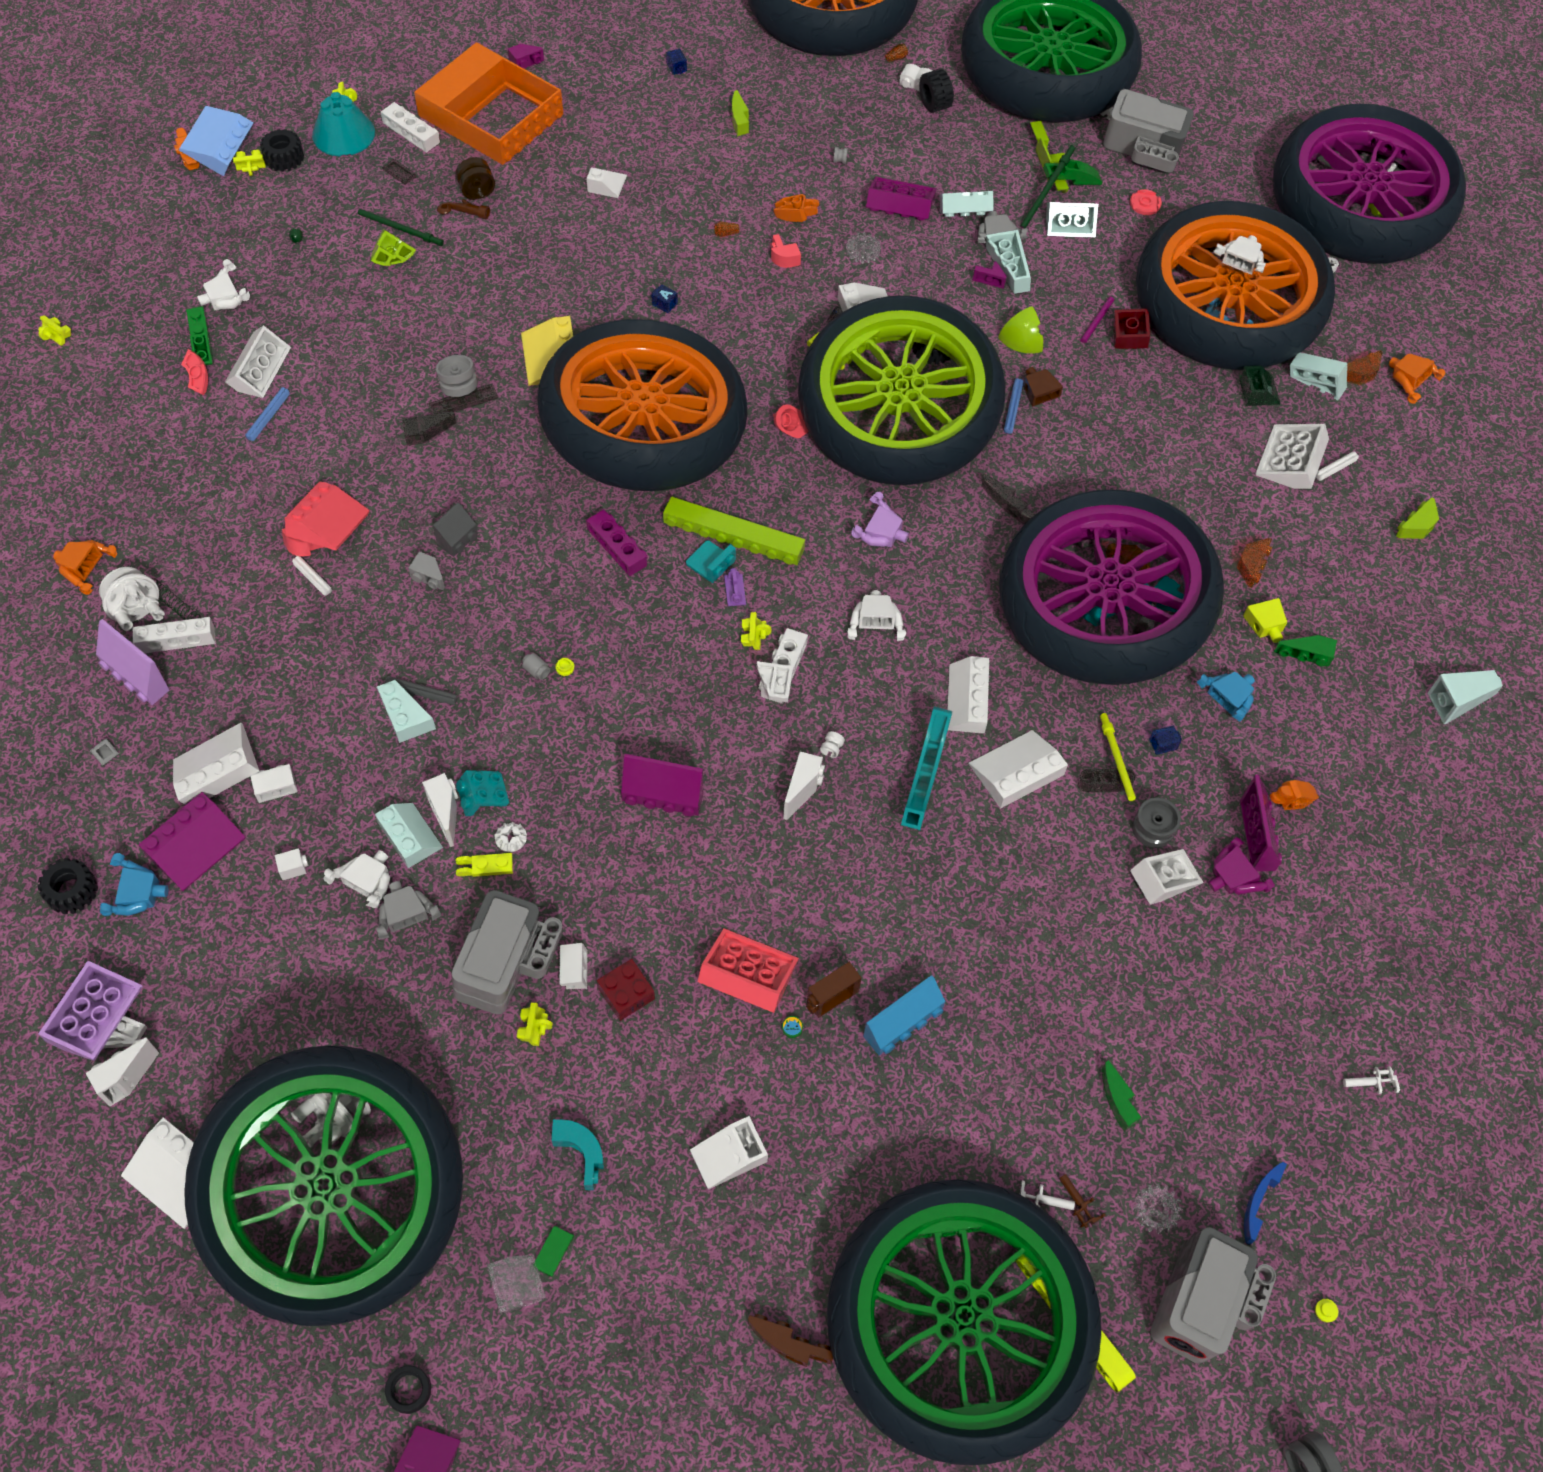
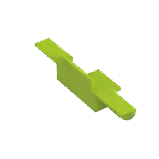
[1030,121,1069,193]

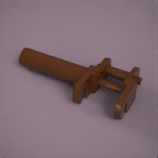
[1059,1174,1106,1228]

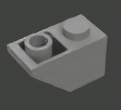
[408,552,445,590]

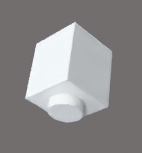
[275,848,309,880]

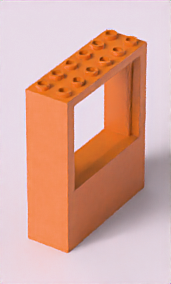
[414,42,563,165]

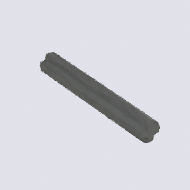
[384,676,458,705]

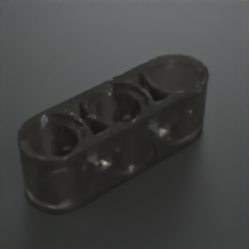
[1077,768,1136,793]

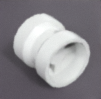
[820,731,845,758]

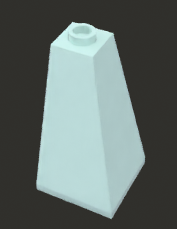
[1428,670,1503,724]

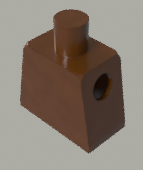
[1023,367,1063,407]

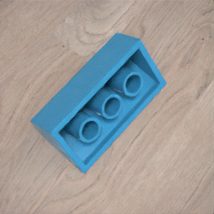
[863,975,945,1055]

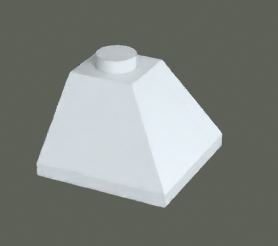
[587,167,627,198]

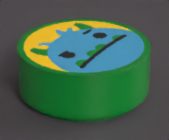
[782,1016,803,1038]

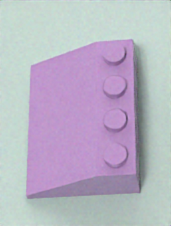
[96,619,170,705]
[38,961,143,1061]

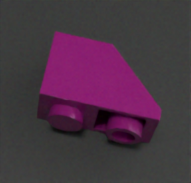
[508,44,544,69]

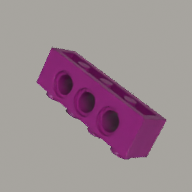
[586,509,648,577]

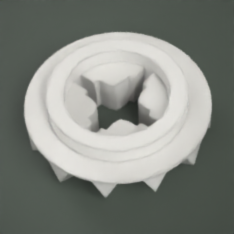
[495,821,527,852]

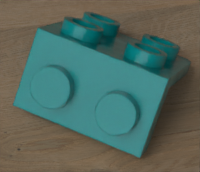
[686,541,736,583]
[456,770,509,816]

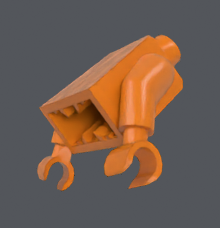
[1389,354,1445,404]
[53,540,117,595]

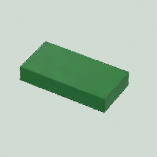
[532,1226,574,1278]

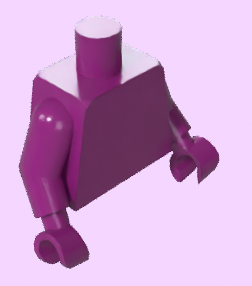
[1208,837,1275,895]

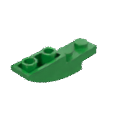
[1043,159,1103,185]
[186,307,213,365]

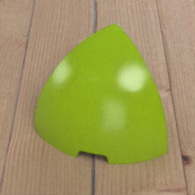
[371,229,416,266]
[998,306,1043,353]

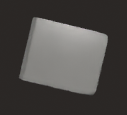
[89,739,119,766]

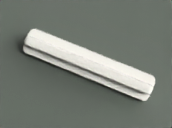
[1316,452,1359,481]
[292,556,332,596]

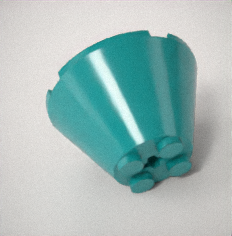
[312,92,375,156]

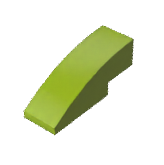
[732,90,749,136]

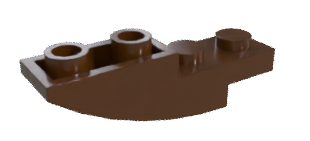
[748,1314,833,1367]

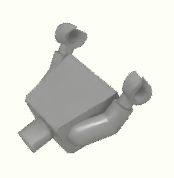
[977,211,1028,246]
[376,881,441,939]

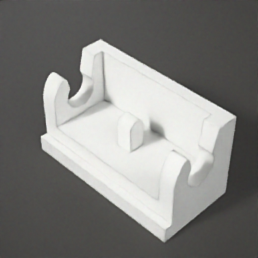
[560,943,587,989]

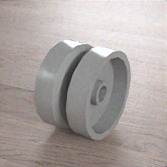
[435,355,478,397]

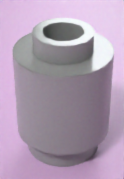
[522,653,550,680]

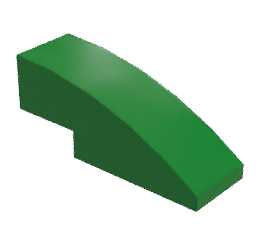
[1102,1060,1142,1132]

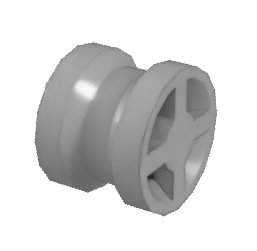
[833,147,848,164]

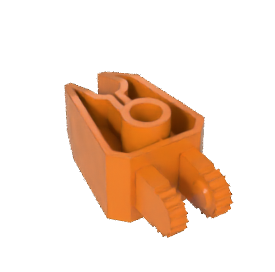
[174,128,200,170]
[774,194,819,222]
[1270,780,1319,810]

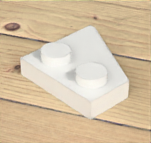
[757,661,793,702]
[103,1016,147,1048]

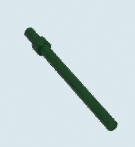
[1020,145,1076,229]
[358,209,444,246]

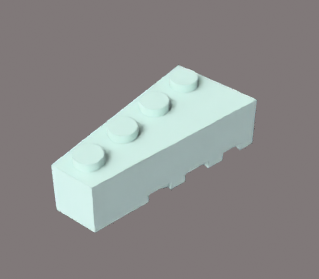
[986,230,1031,294]

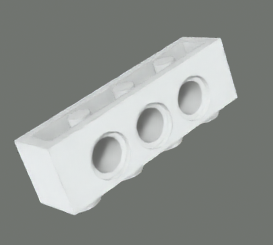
[381,102,440,153]
[133,617,216,653]
[759,628,808,703]

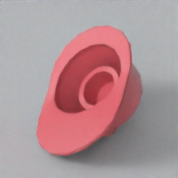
[772,404,809,438]

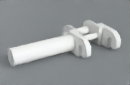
[1343,1066,1400,1094]
[1020,1180,1075,1210]

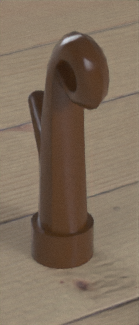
[437,199,490,220]

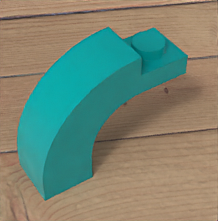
[552,1119,604,1190]

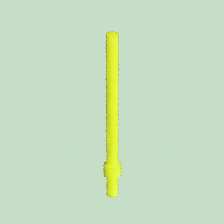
[1100,713,1136,801]

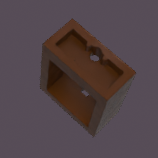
[806,961,862,1018]

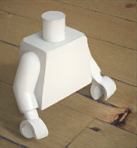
[1213,235,1266,275]
[197,259,250,311]
[848,590,906,641]
[323,850,390,908]

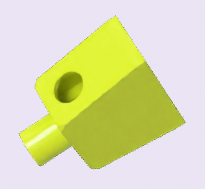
[1243,598,1287,643]

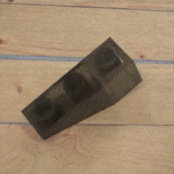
[402,411,457,446]

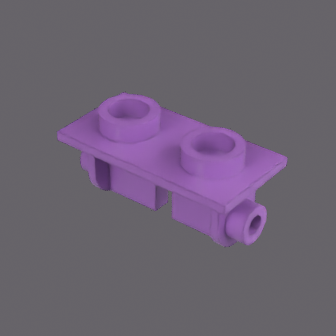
[724,568,746,606]

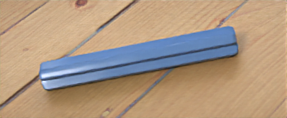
[1004,378,1024,434]
[245,387,290,441]

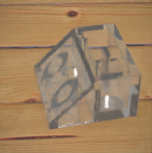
[487,1254,546,1314]

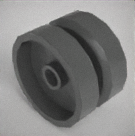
[1132,797,1181,848]
[1283,1431,1342,1472]

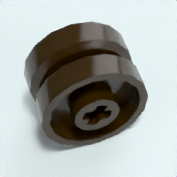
[455,157,495,200]

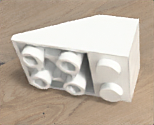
[86,1037,159,1106]
[690,1116,768,1189]

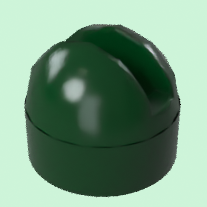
[289,229,303,243]

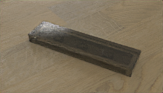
[427,383,498,419]

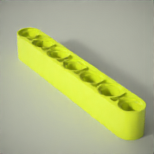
[1016,1257,1136,1393]

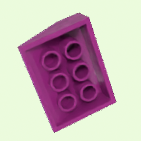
[866,176,937,220]
[621,754,703,816]
[1240,775,1282,871]
[138,792,246,891]

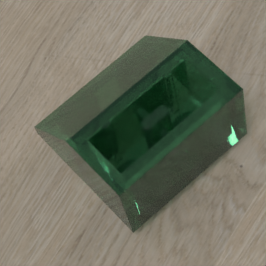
[1239,366,1280,406]

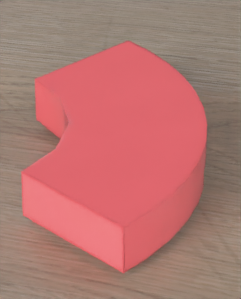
[181,349,208,395]

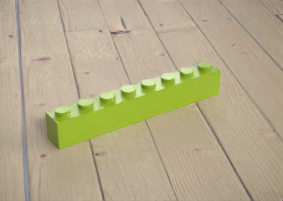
[663,497,805,565]

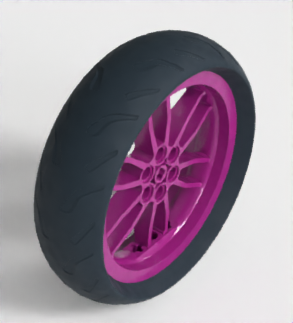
[1273,104,1466,264]
[999,490,1224,685]

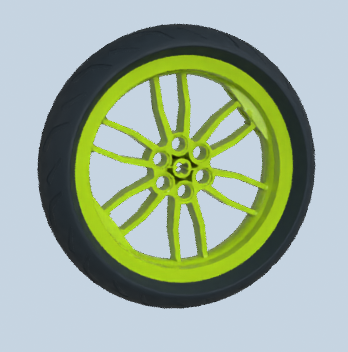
[798,296,1005,485]

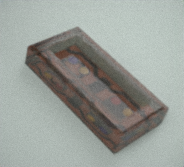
[382,159,417,185]

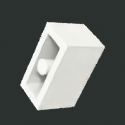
[251,764,298,803]

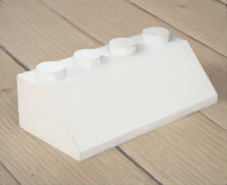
[225,325,291,398]
[947,656,989,733]

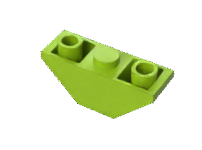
[1396,497,1439,539]

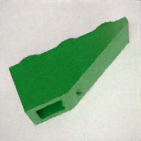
[1274,635,1337,667]

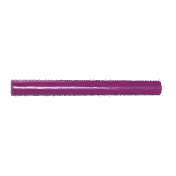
[1080,296,1114,343]

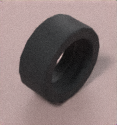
[384,1365,431,1414]

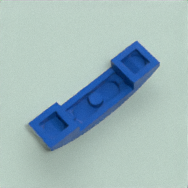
[1244,1162,1287,1245]

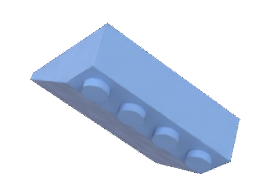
[179,106,253,176]

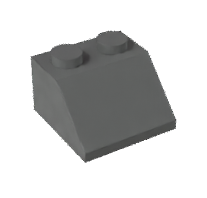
[433,502,478,557]

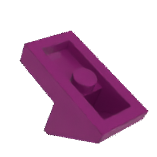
[972,261,1007,289]

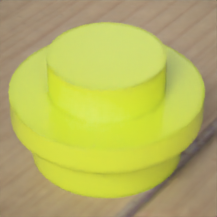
[556,658,575,676]
[1315,1299,1339,1323]

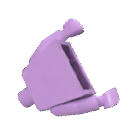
[851,492,909,547]

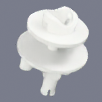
[99,567,165,631]
[291,1093,371,1147]

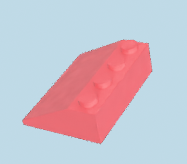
[285,481,370,551]
[698,928,799,1013]

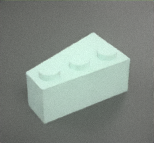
[940,191,993,217]
[1290,352,1347,400]
[377,680,436,743]

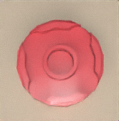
[1130,190,1162,215]

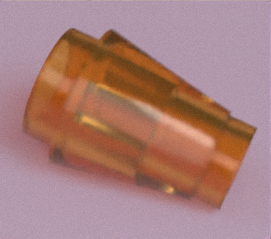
[885,43,908,63]
[714,221,739,238]

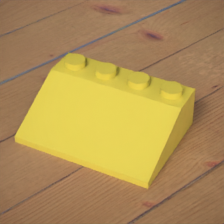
[521,316,573,386]

